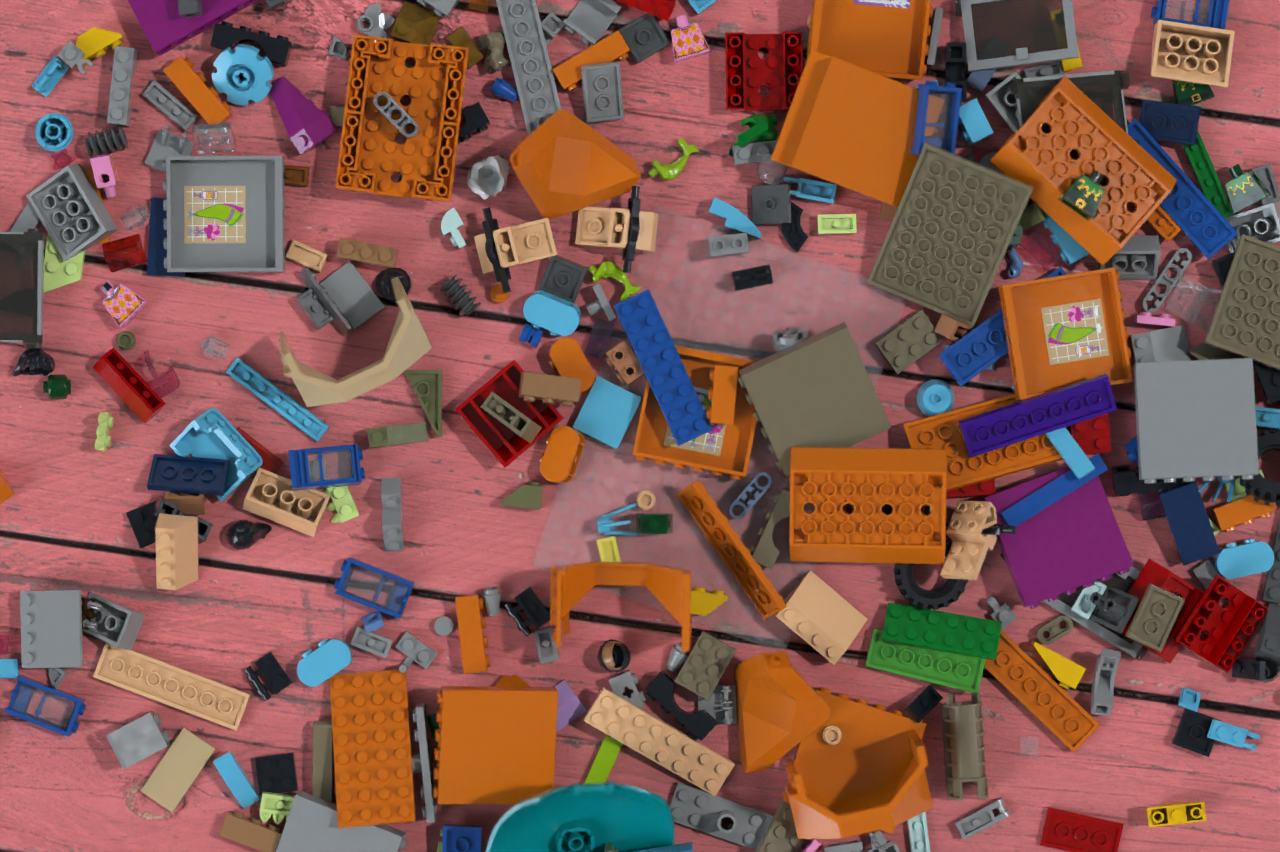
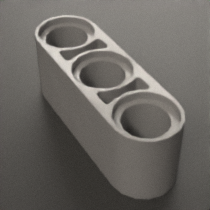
[373,92,420,139]

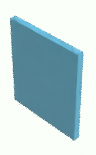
[573,376,642,449]

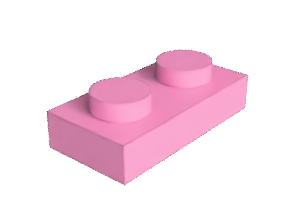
[1134,312,1176,327]

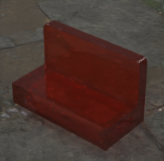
[102,234,147,272]

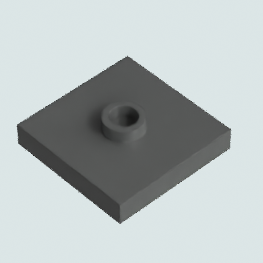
[619,13,671,64]
[752,184,791,225]
[539,255,588,303]

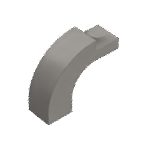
[1091,649,1121,716]

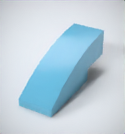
[709,197,762,239]
[213,751,261,809]

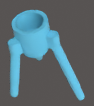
[597,502,639,536]

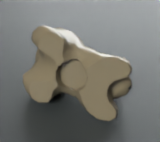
[477,26,511,73]

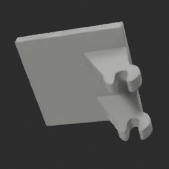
[145,124,195,172]

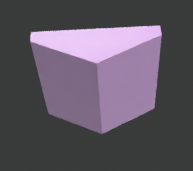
[555,679,587,732]

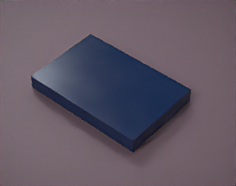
[1140,99,1201,145]

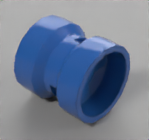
[519,323,544,348]

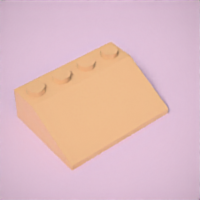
[1150,20,1235,88]
[774,570,868,665]

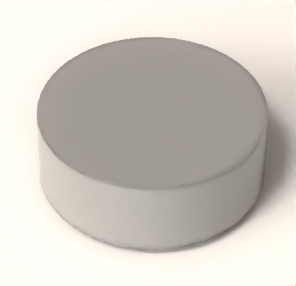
[434,616,454,636]

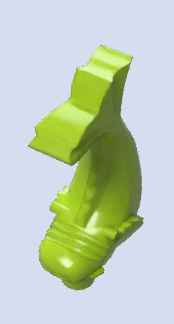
[648,138,699,181]
[588,261,642,302]

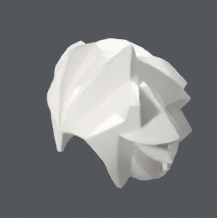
[467,155,510,199]

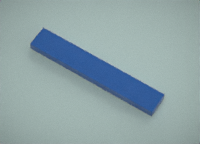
[1000,453,1108,527]

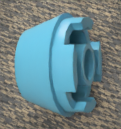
[35,113,73,151]
[916,379,955,417]

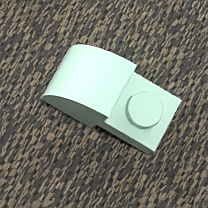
[441,208,467,249]

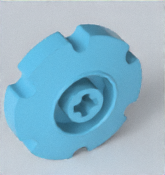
[212,44,274,106]

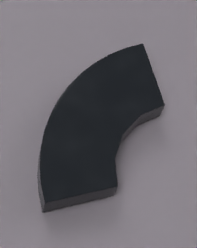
[781,202,808,252]

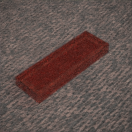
[236,427,284,474]

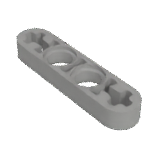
[1141,248,1192,313]

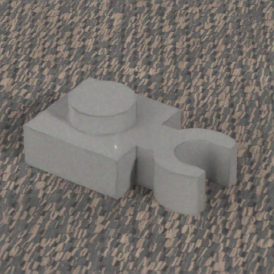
[57,41,94,75]

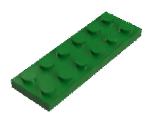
[881,602,1002,661]

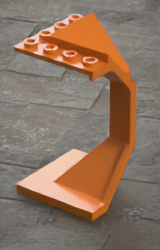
[550,561,692,651]
[785,730,933,839]

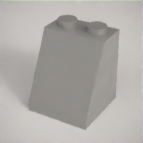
[106,711,171,770]

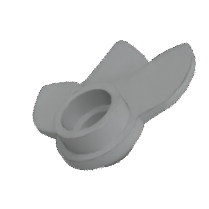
[356,4,395,38]

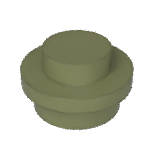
[116,331,136,350]

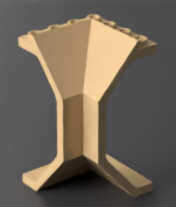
[278,276,432,407]

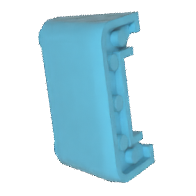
[169,408,263,502]

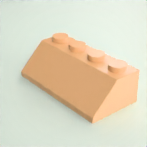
[243,467,331,537]
[155,514,199,590]

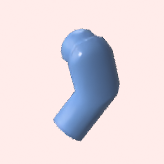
[1007,249,1023,278]

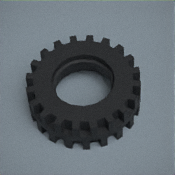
[1239,429,1280,506]
[894,539,968,610]

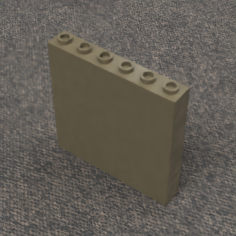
[738,322,891,476]

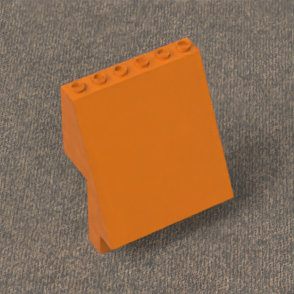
[771,50,947,207]

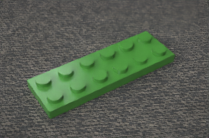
[865,628,986,693]

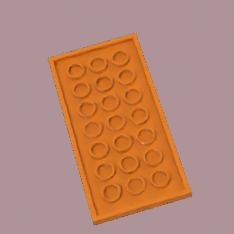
[903,394,1063,492]
[329,669,416,829]

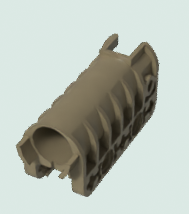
[941,692,988,801]

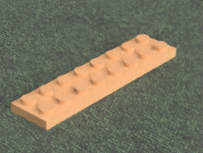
[93,642,251,731]
[584,687,735,796]

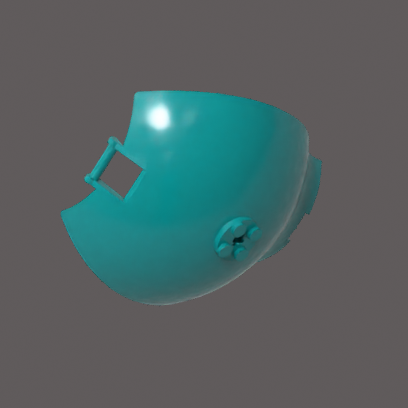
[486,782,675,852]

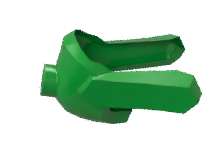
[729,114,778,157]

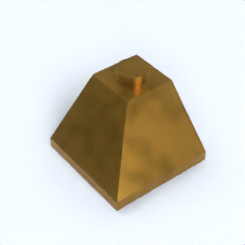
[391,2,440,45]

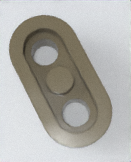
[1036,615,1073,645]

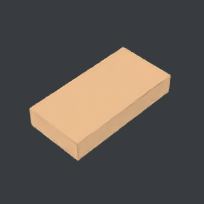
[285,240,328,272]

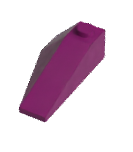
[270,76,338,155]

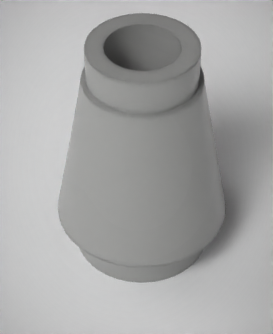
[482,587,501,616]
[666,643,690,673]

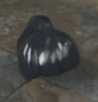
[12,345,55,377]
[226,520,272,550]

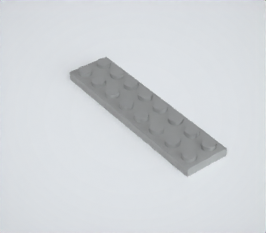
[496,0,561,136]

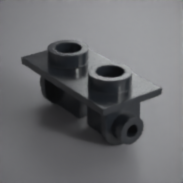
[732,265,773,291]

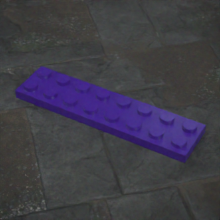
[959,373,1117,458]

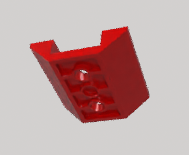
[725,32,803,112]
[1122,559,1204,663]
[1175,574,1269,673]

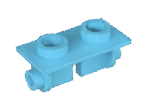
[31,55,70,98]

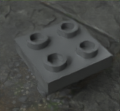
[1089,585,1139,634]

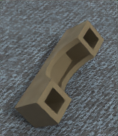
[750,489,790,569]

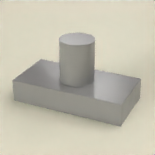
[586,284,616,321]

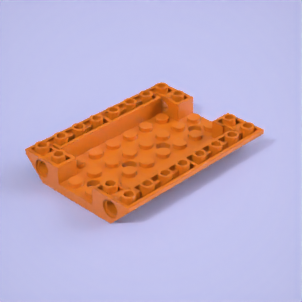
[335,34,469,202]
[989,75,1177,265]
[790,447,947,564]

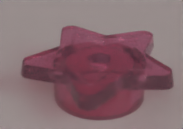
[51,148,76,170]

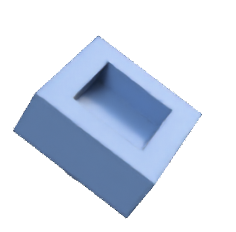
[362,611,385,633]

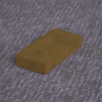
[447,26,485,69]

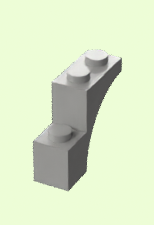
[381,477,404,551]

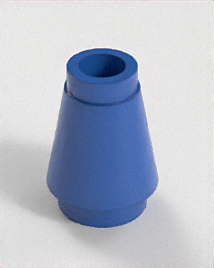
[490,78,518,102]

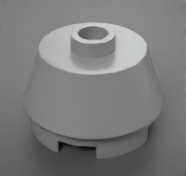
[772,327,810,353]

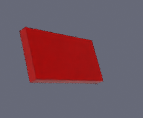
[1040,807,1124,852]

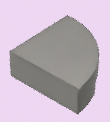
[328,36,348,61]
[48,668,68,688]

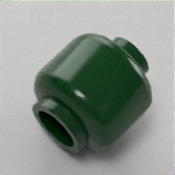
[43,374,71,400]

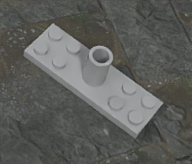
[412,703,437,823]
[669,782,774,850]

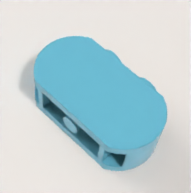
[523,290,581,336]
[1214,538,1274,579]
[297,638,352,687]

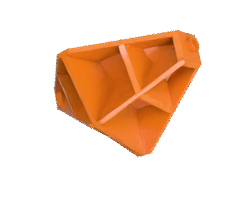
[510,109,641,219]
[734,650,831,773]

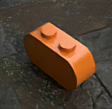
[549,338,595,393]
[539,426,586,484]

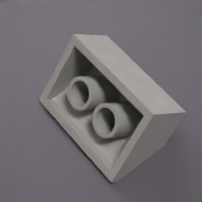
[985,71,1040,132]
[1099,235,1161,280]

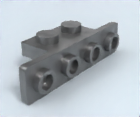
[295,267,352,335]

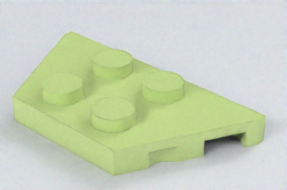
[44,234,86,293]

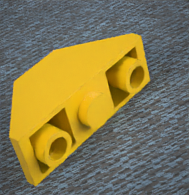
[75,27,125,68]
[691,586,728,616]
[1147,801,1207,827]

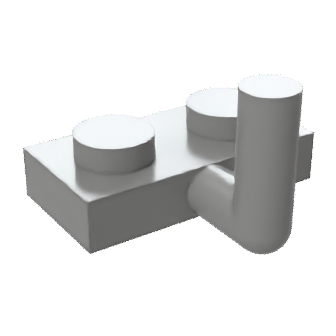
[396,631,438,673]

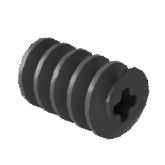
[86,125,128,157]
[440,274,481,316]

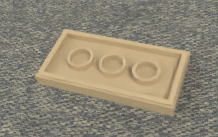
[141,727,216,812]

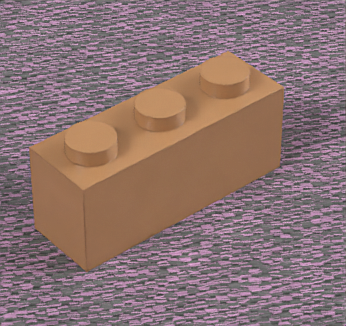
[337,238,399,268]
[519,372,581,407]
[220,810,283,852]

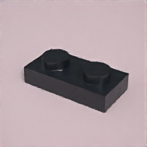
[1232,658,1265,681]
[905,685,943,723]

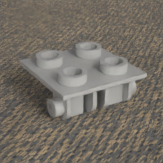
[698,685,737,725]

